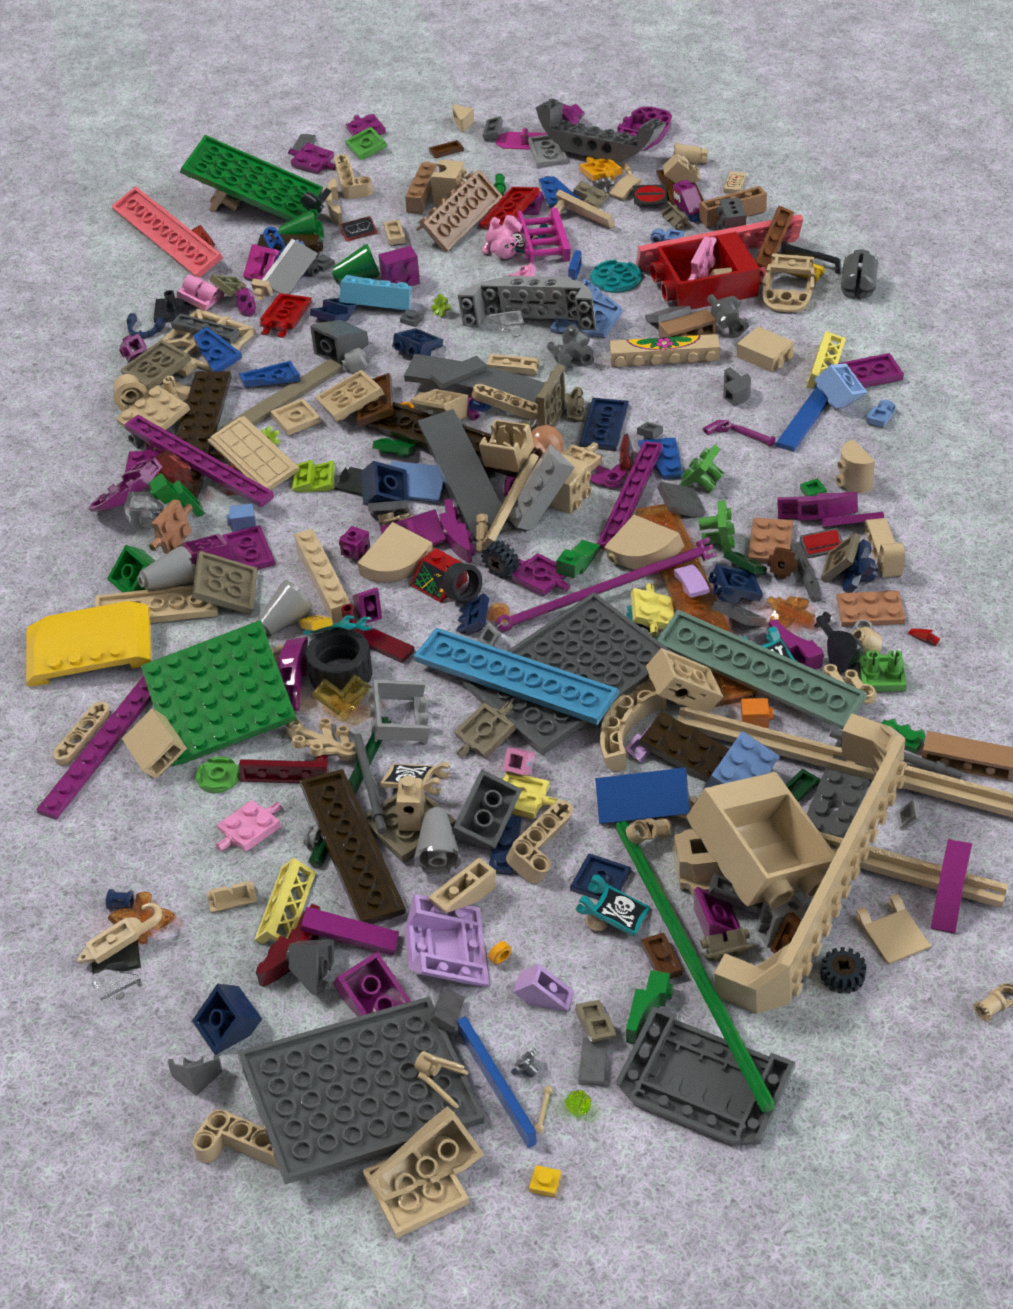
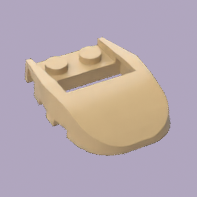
[762,254,815,312]

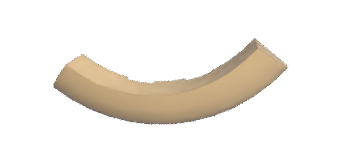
[600,679,666,772]

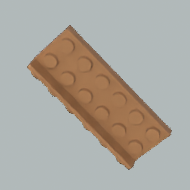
[416,169,503,252]

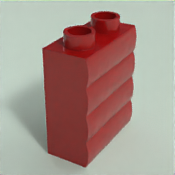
[650,232,760,310]

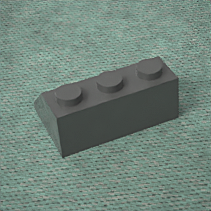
[452,769,523,849]

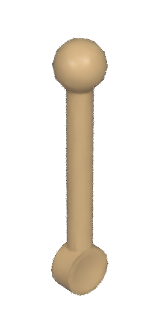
[534,1086,553,1134]

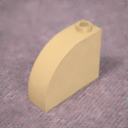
[604,515,685,570]
[358,522,433,582]

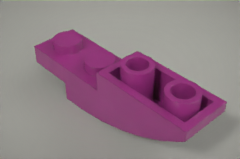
[777,492,858,521]
[439,499,475,563]
[277,637,308,711]

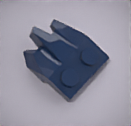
[310,298,358,321]

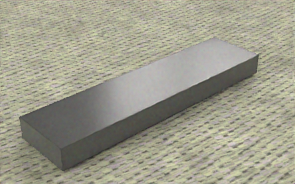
[171,314,240,344]

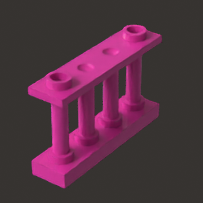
[516,208,571,264]

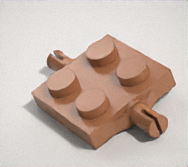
[149,500,193,554]

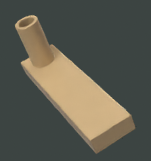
[548,190,615,229]

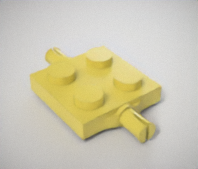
[630,583,674,638]
[503,771,558,819]

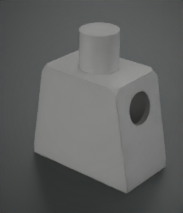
[755,896,809,947]

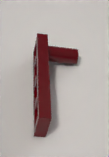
[341,604,415,664]
[239,755,329,783]

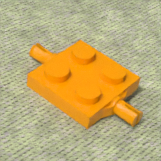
[579,156,622,182]

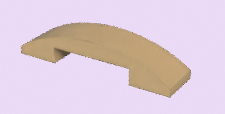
[326,178,342,226]

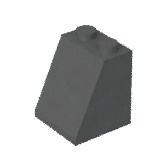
[310,320,369,365]

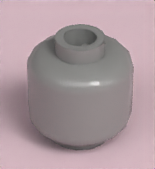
[342,348,370,374]

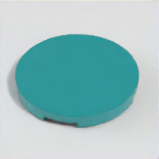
[590,259,642,293]

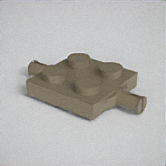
[454,701,516,759]

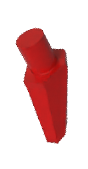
[907,628,940,646]

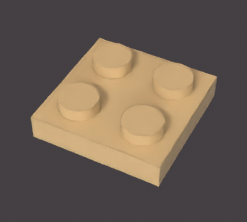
[270,398,321,436]

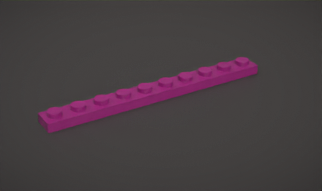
[125,415,274,508]
[37,675,152,820]

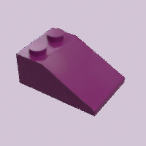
[181,534,233,566]
[333,951,411,1017]

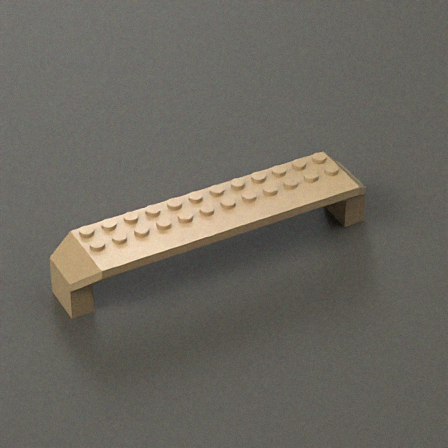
[714,713,906,1014]

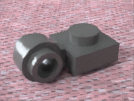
[305,254,335,276]

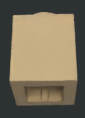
[662,153,701,183]

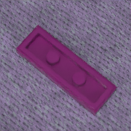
[820,512,884,527]

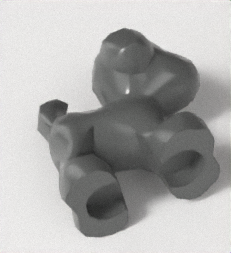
[707,294,749,338]
[547,325,594,373]

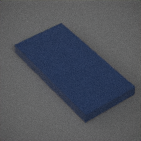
[579,398,629,451]

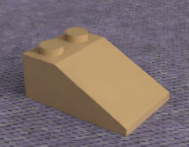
[410,389,468,421]

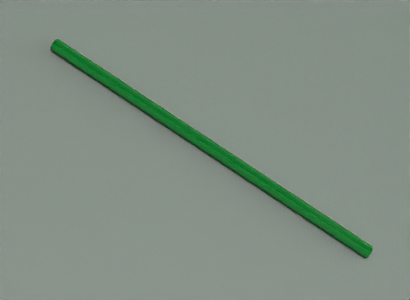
[616,821,775,1113]

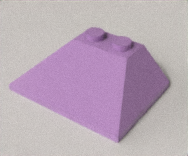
[405,894,489,987]

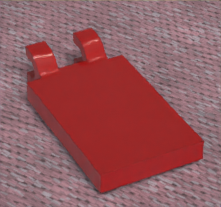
[260,293,312,338]

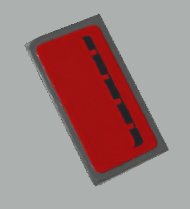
[799,528,842,558]

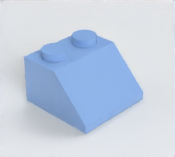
[814,364,868,409]

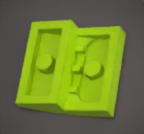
[292,459,336,492]

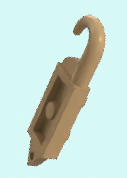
[77,903,162,964]

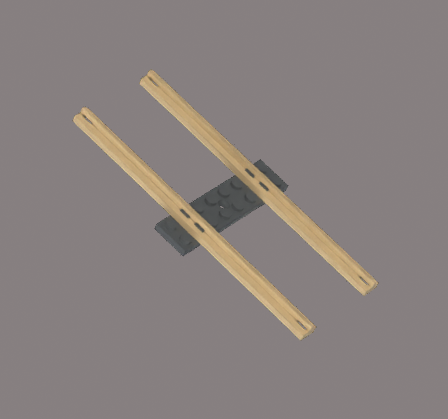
[677,707,1013,908]

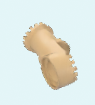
[626,817,672,844]
[973,982,1013,1022]

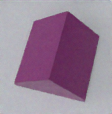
[694,886,741,941]

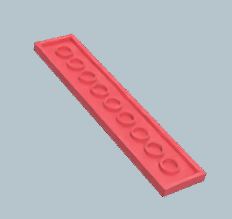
[111,186,223,278]
[636,214,803,272]

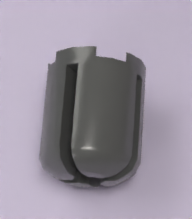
[841,249,879,299]

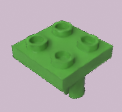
[679,444,725,493]
[698,500,735,555]
[858,650,907,692]

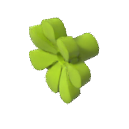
[431,294,451,317]
[260,426,280,444]

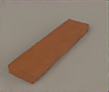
[755,205,794,269]

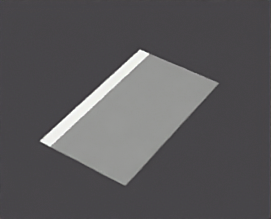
[262,239,318,294]

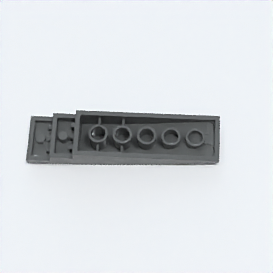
[404,354,544,406]
[417,409,511,542]

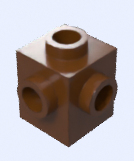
[767,547,798,579]

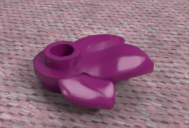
[590,464,626,489]

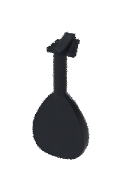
[781,242,841,274]
[814,611,864,672]

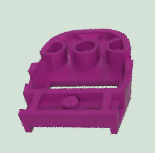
[616,106,672,150]
[88,458,162,512]

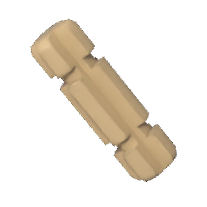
[476,514,488,553]

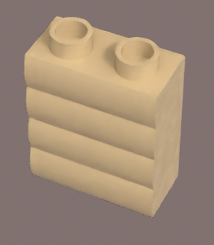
[687,772,835,909]

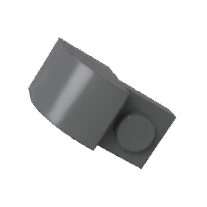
[723,367,751,407]

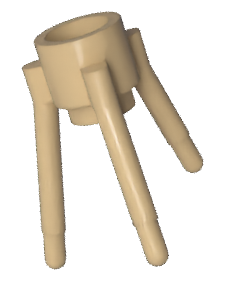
[414,1051,468,1109]

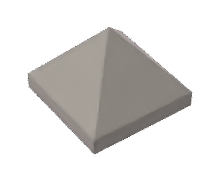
[478,622,502,647]
[897,800,919,830]

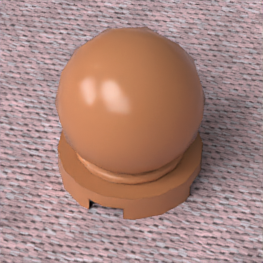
[531,425,564,470]

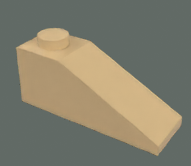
[429,858,496,913]

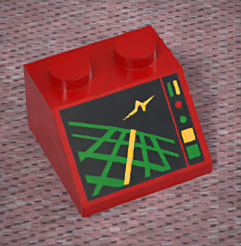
[411,548,468,603]

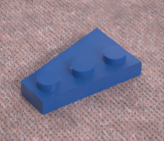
[539,176,581,208]
[193,327,242,372]
[239,360,301,387]
[638,437,683,480]

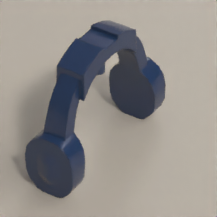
[127,313,166,339]

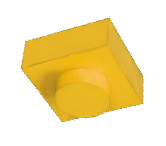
[529,1165,561,1198]

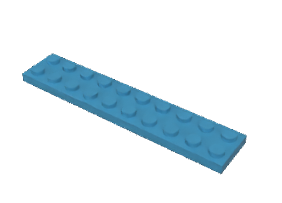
[414,628,619,725]

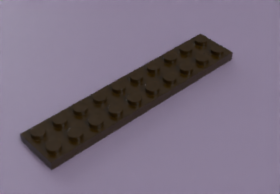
[167,371,232,500]
[366,402,538,477]

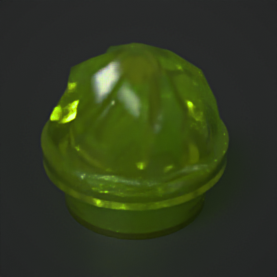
[565,1090,591,1116]

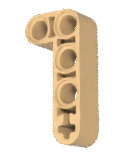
[334,154,373,199]
[864,518,905,578]
[506,800,573,884]
[192,1110,279,1169]

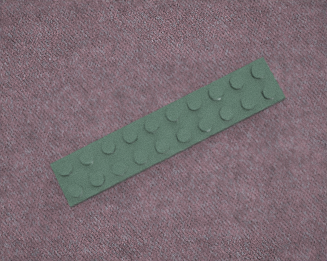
[657,610,867,730]

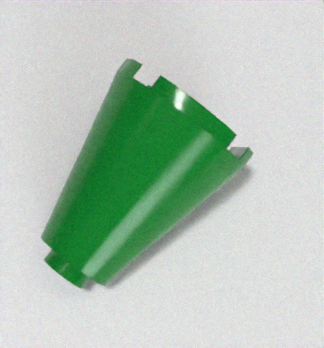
[278,209,324,242]
[331,244,380,283]

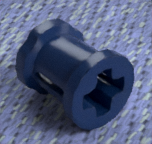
[106,889,135,912]

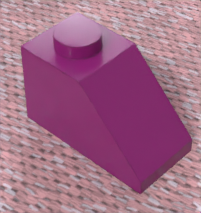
[353,587,382,624]

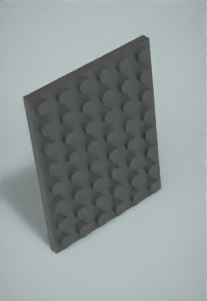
[463,592,673,755]
[238,996,485,1185]

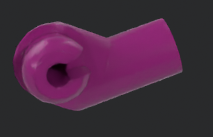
[467,397,480,421]
[703,420,732,435]

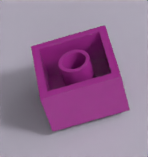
[378,246,420,286]

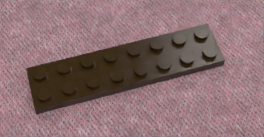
[300,769,406,924]

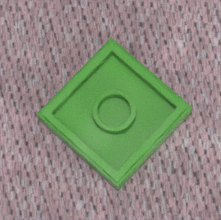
[345,127,387,160]

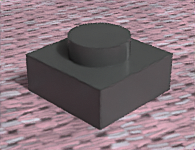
[400,309,424,327]
[637,422,663,440]

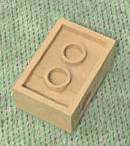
[646,648,723,713]

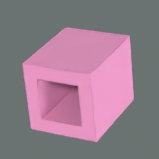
[503,748,536,775]

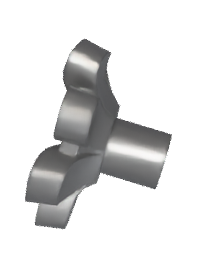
[593,177,614,193]
[511,1048,539,1077]

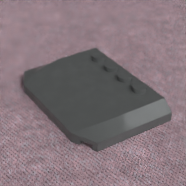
[616,1006,795,1145]

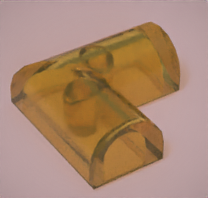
[311,675,372,721]

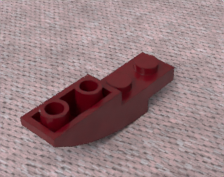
[256,904,321,987]

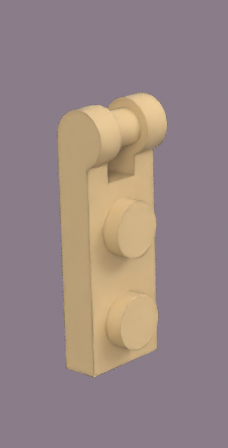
[487,354,540,376]

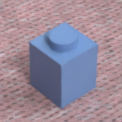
[226,503,256,532]

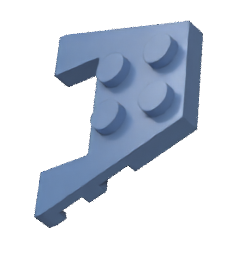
[550,278,623,338]

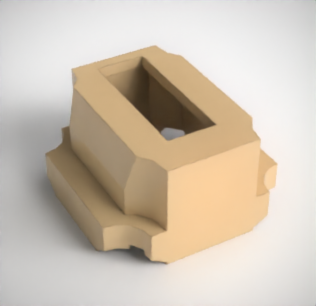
[673,829,726,896]

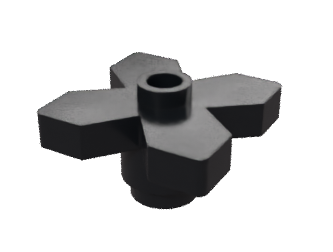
[299,188,332,214]

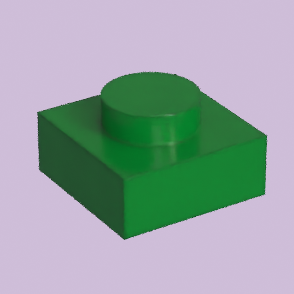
[800,479,827,496]

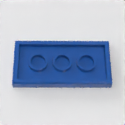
[595,767,690,824]

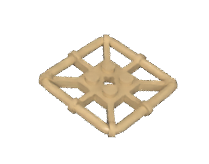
[162,309,256,371]

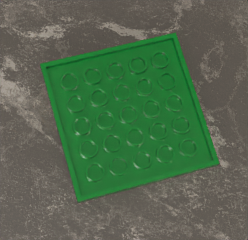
[141,620,297,766]

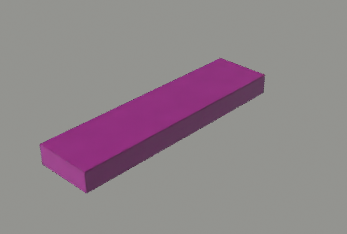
[300,907,399,955]

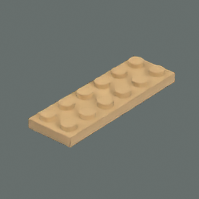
[95,585,218,623]

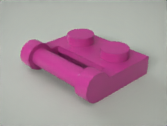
[243,244,279,280]

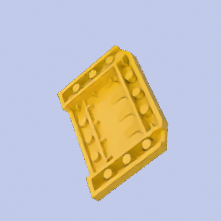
[26,601,152,687]

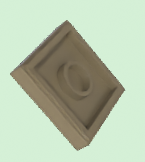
[821,533,861,582]

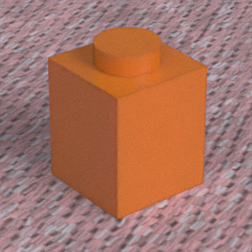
[741,698,773,728]

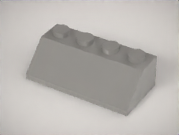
[507,445,575,531]

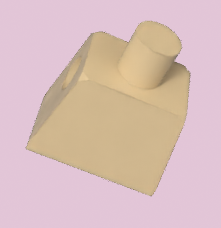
[397,776,425,831]

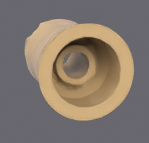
[673,142,708,165]

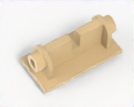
[206,880,257,913]

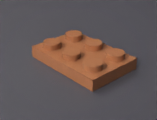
[748,517,793,565]
[836,591,905,627]

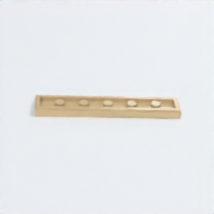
[481,453,539,549]

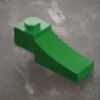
[149,473,205,517]
[556,540,600,579]
[626,970,674,1044]

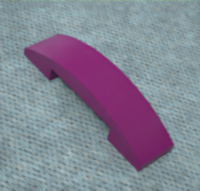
[931,839,972,934]

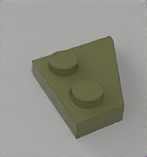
[209,274,246,297]

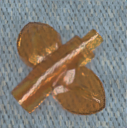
[767,596,816,628]
[108,891,176,944]

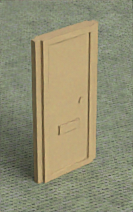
[208,416,299,490]

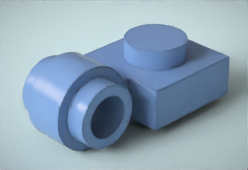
[650,228,684,243]
[866,399,896,428]

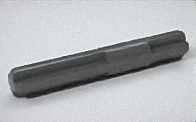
[791,542,821,602]

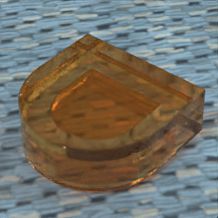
[487,603,510,623]

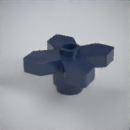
[841,539,878,593]

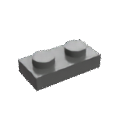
[483,116,503,141]

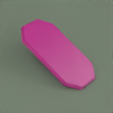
[496,128,547,150]

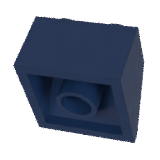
[361,460,408,506]
[192,983,262,1055]

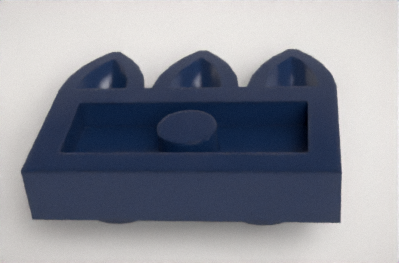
[456,593,489,635]

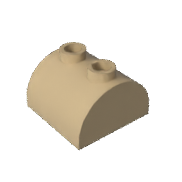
[836,440,875,493]

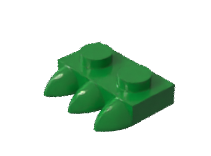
[372,438,415,457]
[882,718,926,754]

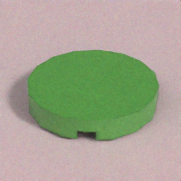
[196,756,240,793]

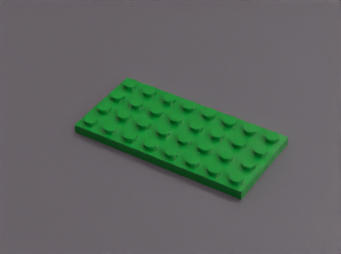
[180,135,323,221]

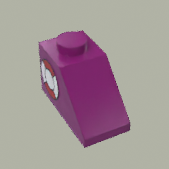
[673,180,701,216]

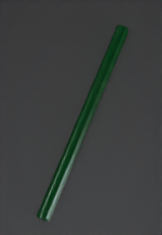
[308,716,391,868]

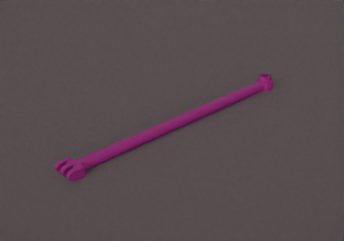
[495,537,717,632]

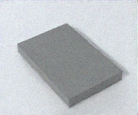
[528,135,568,168]

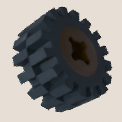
[481,540,520,579]
[820,947,867,994]

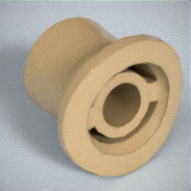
[113,374,148,411]

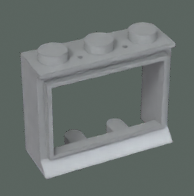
[368,680,430,744]

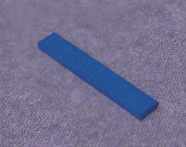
[776,386,829,452]
[457,1017,537,1148]

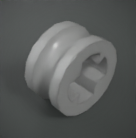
[303,826,321,848]

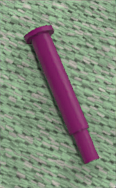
[731,424,776,447]

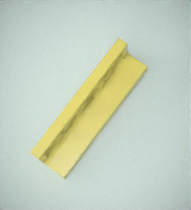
[806,331,846,388]
[255,858,316,944]

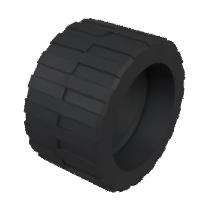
[306,628,373,697]

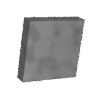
[645,306,691,323]
[657,482,706,518]
[368,500,409,515]
[712,601,767,626]

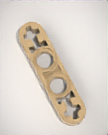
[472,384,537,420]
[53,702,110,766]

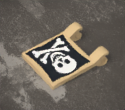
[380,762,450,795]

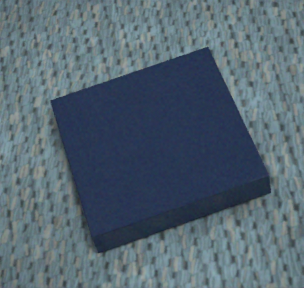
[570,853,632,900]

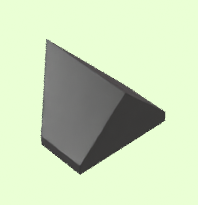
[168,1055,222,1095]

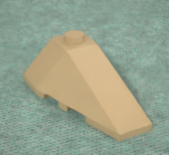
[368,1106,484,1201]

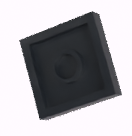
[154,290,190,323]

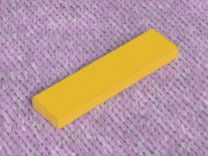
[298,615,333,631]

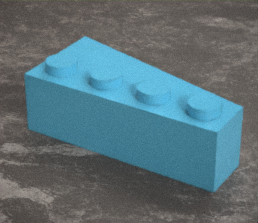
[339,275,412,310]

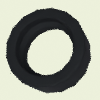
[443,562,482,603]

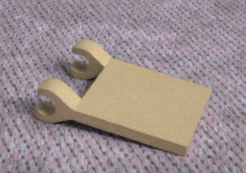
[855,894,931,965]

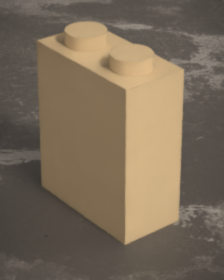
[737,327,795,373]
[122,708,187,778]

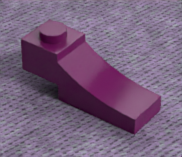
[768,619,824,670]

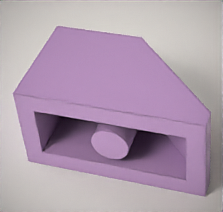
[513,964,574,1011]

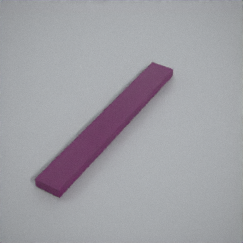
[597,441,663,550]

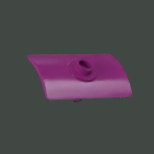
[380,509,446,546]

